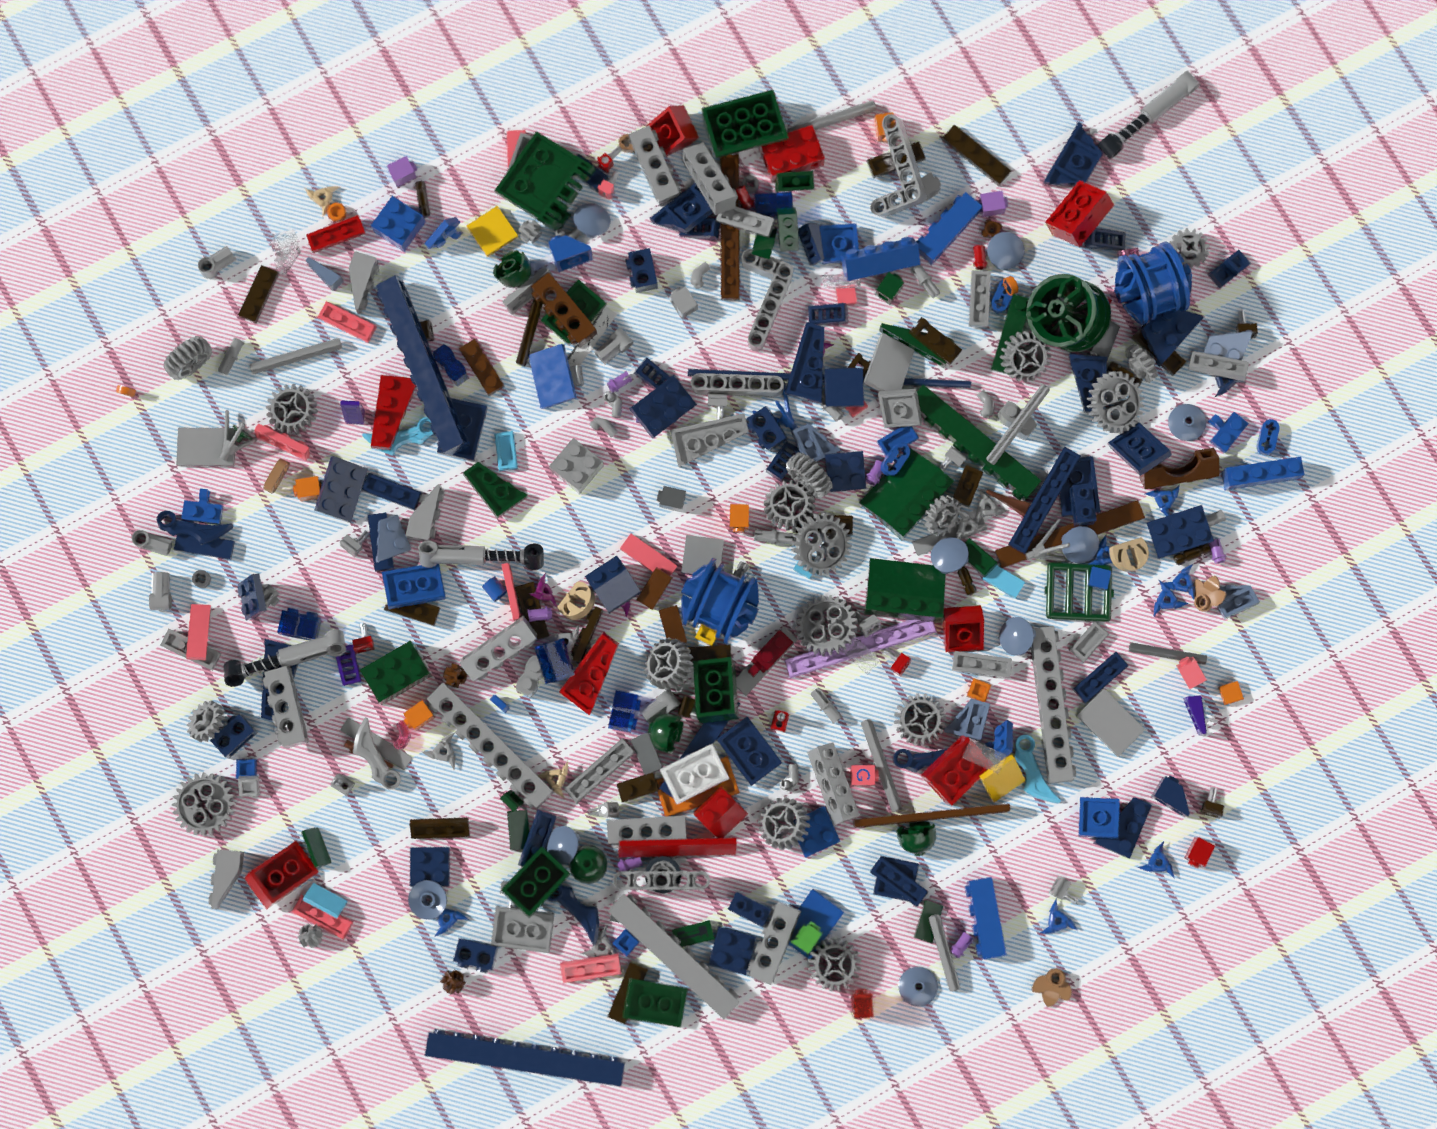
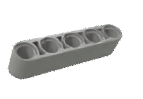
[691,373,784,397]
[613,871,710,890]

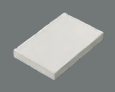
[660,744,729,804]

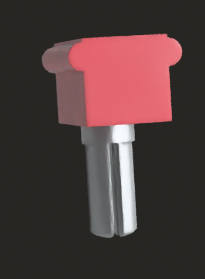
[598,171,619,200]

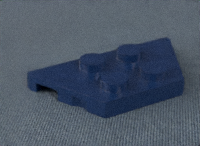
[1043,121,1103,186]
[650,183,713,233]
[1141,310,1204,367]

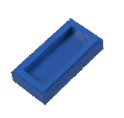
[877,426,919,457]

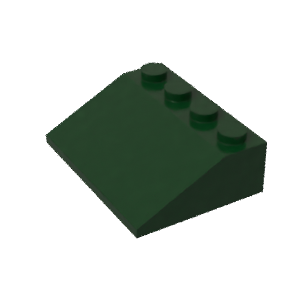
[701,90,788,158]
[859,447,954,541]
[864,558,946,623]

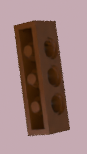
[531,273,597,348]

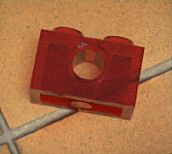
[850,989,874,1019]

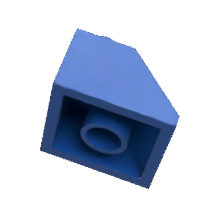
[548,235,593,273]

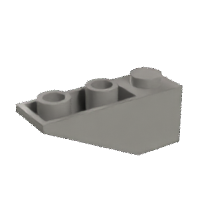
[349,251,380,315]
[406,484,445,542]
[209,849,244,909]

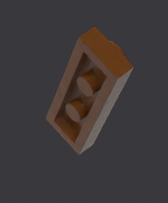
[459,339,505,396]

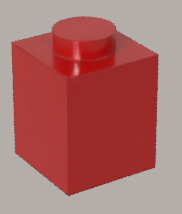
[1184,837,1215,869]

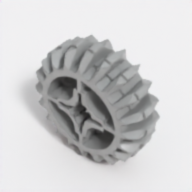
[1000,331,1051,382]
[163,336,213,380]
[266,384,318,435]
[786,452,832,499]
[764,479,815,531]
[643,638,694,690]
[894,693,947,746]
[758,797,811,850]
[808,938,861,992]

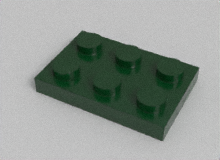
[541,279,607,346]
[622,978,688,1028]

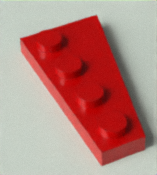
[370,375,417,450]
[559,632,619,716]

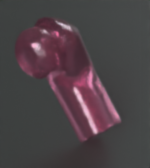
[393,721,411,750]

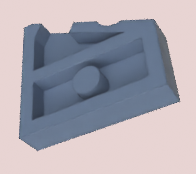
[1203,330,1253,361]
[1217,585,1260,620]
[944,699,990,742]

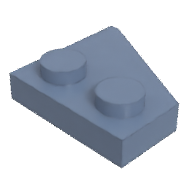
[791,423,841,462]
[376,514,412,563]

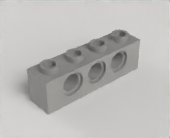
[629,126,681,206]
[683,142,738,215]
[459,616,537,682]
[263,666,309,749]
[807,742,860,826]
[607,815,686,848]
[748,902,801,985]

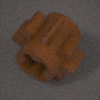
[443,663,467,688]
[440,970,466,995]

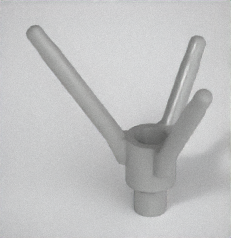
[219,410,257,461]
[1025,519,1070,562]

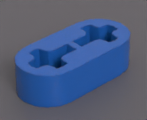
[990,280,1012,314]
[1256,419,1280,456]
[881,443,910,476]

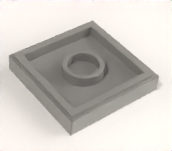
[878,389,923,428]
[681,535,724,575]

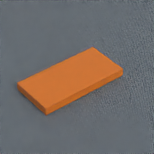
[656,756,740,817]

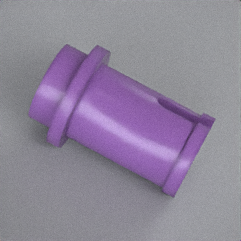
[607,371,632,392]
[866,460,882,486]
[1208,538,1227,564]
[528,606,552,622]
[617,857,643,872]
[950,932,973,958]

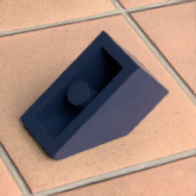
[1151,775,1190,818]

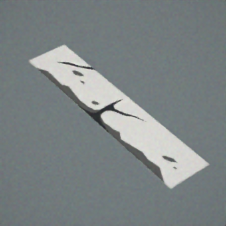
[568,306,617,366]

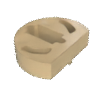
[1109,537,1149,572]
[557,581,595,620]

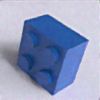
[371,196,426,252]

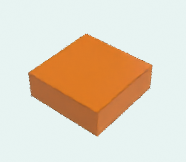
[966,678,992,702]
[1218,681,1244,705]

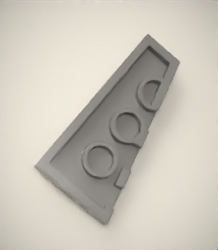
[670,414,749,467]

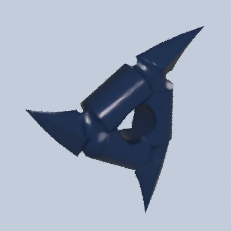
[1214,375,1246,397]

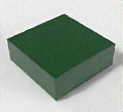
[500,790,524,812]

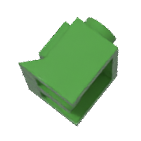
[790,922,822,954]

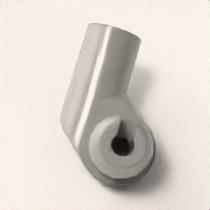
[977,390,994,418]
[603,391,622,418]
[590,417,618,437]

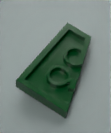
[463,462,528,519]

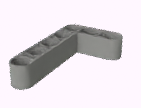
[870,114,926,218]
[742,249,794,352]

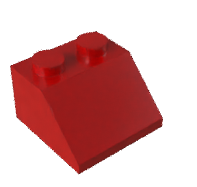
[646,105,699,156]
[943,605,984,652]
[693,786,748,838]

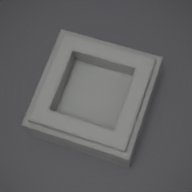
[238,776,260,797]

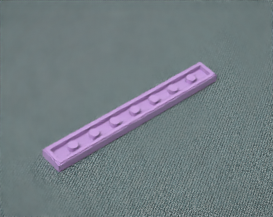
[784,619,937,679]

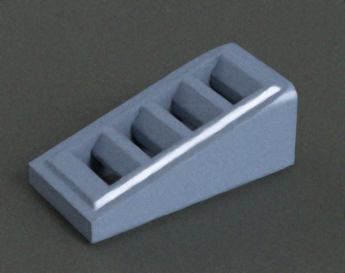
[306,257,344,291]

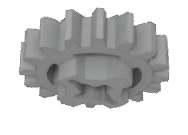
[1169,228,1210,269]
[1125,344,1158,383]
[924,495,961,536]
[187,700,225,742]

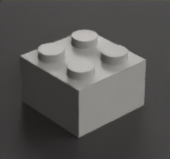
[549,438,604,495]

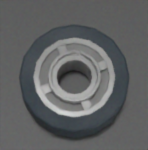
[644,856,682,894]

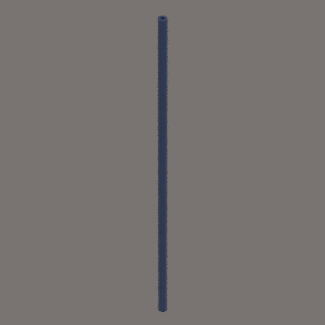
[688,369,971,388]

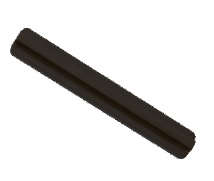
[516,298,543,366]

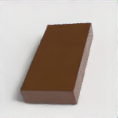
[637,567,673,610]
[659,605,687,643]

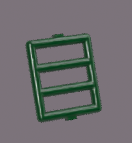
[1044,562,1114,622]

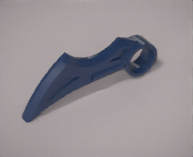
[156,510,233,545]
[893,748,948,773]
[548,885,599,946]

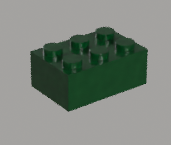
[360,640,432,705]
[693,657,739,723]
[501,847,571,919]

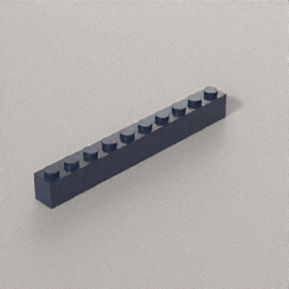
[376,275,470,456]
[424,1028,625,1087]

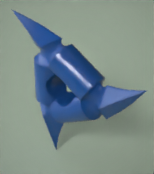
[1145,484,1180,516]
[1089,535,1112,565]
[1163,564,1195,600]
[1154,580,1188,616]
[1137,841,1175,879]
[1040,898,1079,934]
[434,908,469,937]

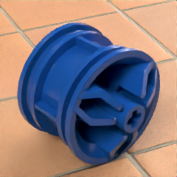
[1114,241,1192,325]
[681,558,759,645]

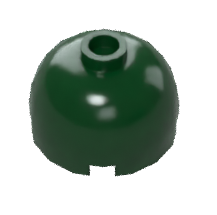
[493,250,532,288]
[648,714,684,754]
[897,822,936,856]
[569,845,608,884]

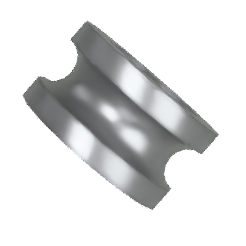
[742,175,759,194]
[192,570,211,588]

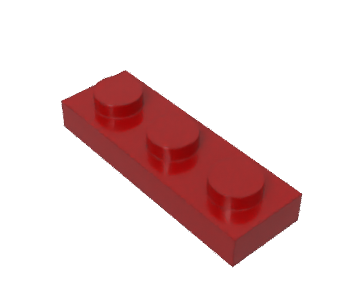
[306,215,366,253]

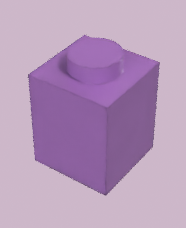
[386,156,417,187]
[979,191,1008,217]

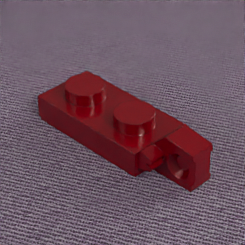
[748,629,794,678]

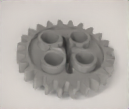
[1087,372,1145,433]
[791,513,852,576]
[795,595,858,657]
[171,772,237,836]

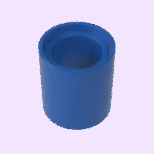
[482,576,507,602]

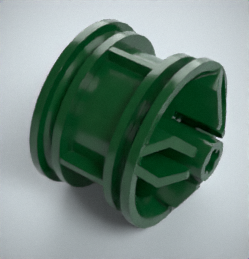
[1026,274,1111,352]

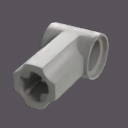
[198,246,236,279]
[594,328,634,365]
[132,530,173,556]
[149,572,172,610]
[640,690,681,725]

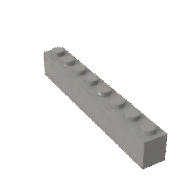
[608,893,740,1020]

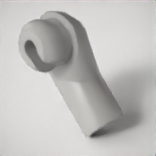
[555,227,582,239]
[690,262,711,289]
[779,764,799,791]

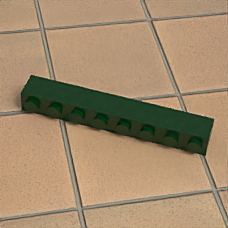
[917,385,1042,501]

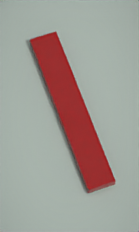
[618,838,737,858]

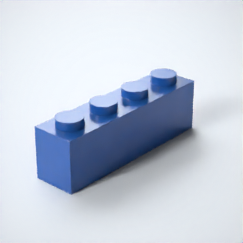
[916,192,983,265]
[841,237,920,281]
[1221,456,1305,491]
[965,877,1007,960]

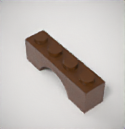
[1139,447,1219,489]

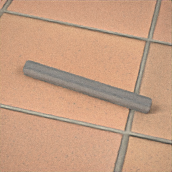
[787,100,876,132]
[250,338,342,374]
[986,384,1050,465]
[861,719,903,812]

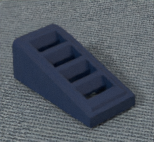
[679,218,720,240]
[798,223,824,266]
[1085,228,1126,251]
[808,303,848,325]
[633,357,670,389]
[766,440,800,482]

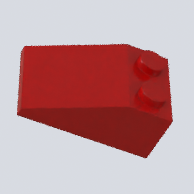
[244,841,319,910]

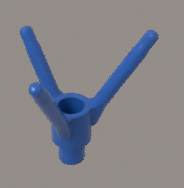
[752,383,798,431]

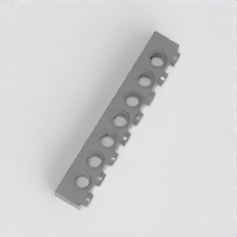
[1031,626,1076,784]
[427,683,554,809]

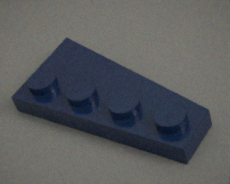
[785,322,824,404]
[261,639,298,721]

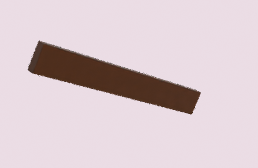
[720,154,740,300]
[995,500,1145,568]
[853,803,1010,828]

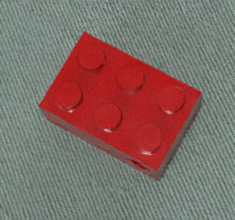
[759,125,825,183]
[1045,180,1114,248]
[920,736,994,806]

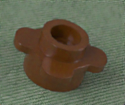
[981,219,1002,238]

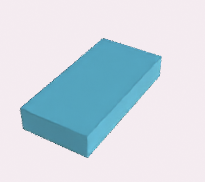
[494,431,518,472]
[982,566,1025,599]
[303,883,347,919]

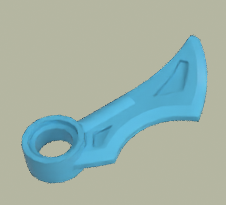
[362,417,434,456]
[1015,735,1061,803]

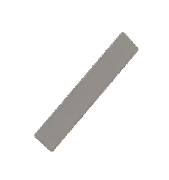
[912,517,987,556]
[340,718,412,770]

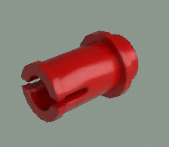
[735,185,754,210]
[973,245,988,270]

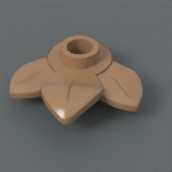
[1193,575,1226,612]
[1032,968,1072,1007]

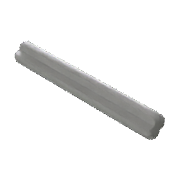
[929,914,960,992]

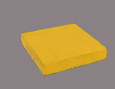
[466,206,518,257]
[979,754,1025,803]

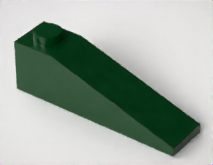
[991,294,1029,375]
[879,323,955,368]

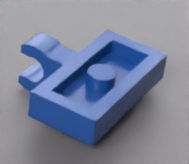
[424,217,463,249]
[1208,412,1249,453]
[181,488,223,525]
[983,720,1013,761]

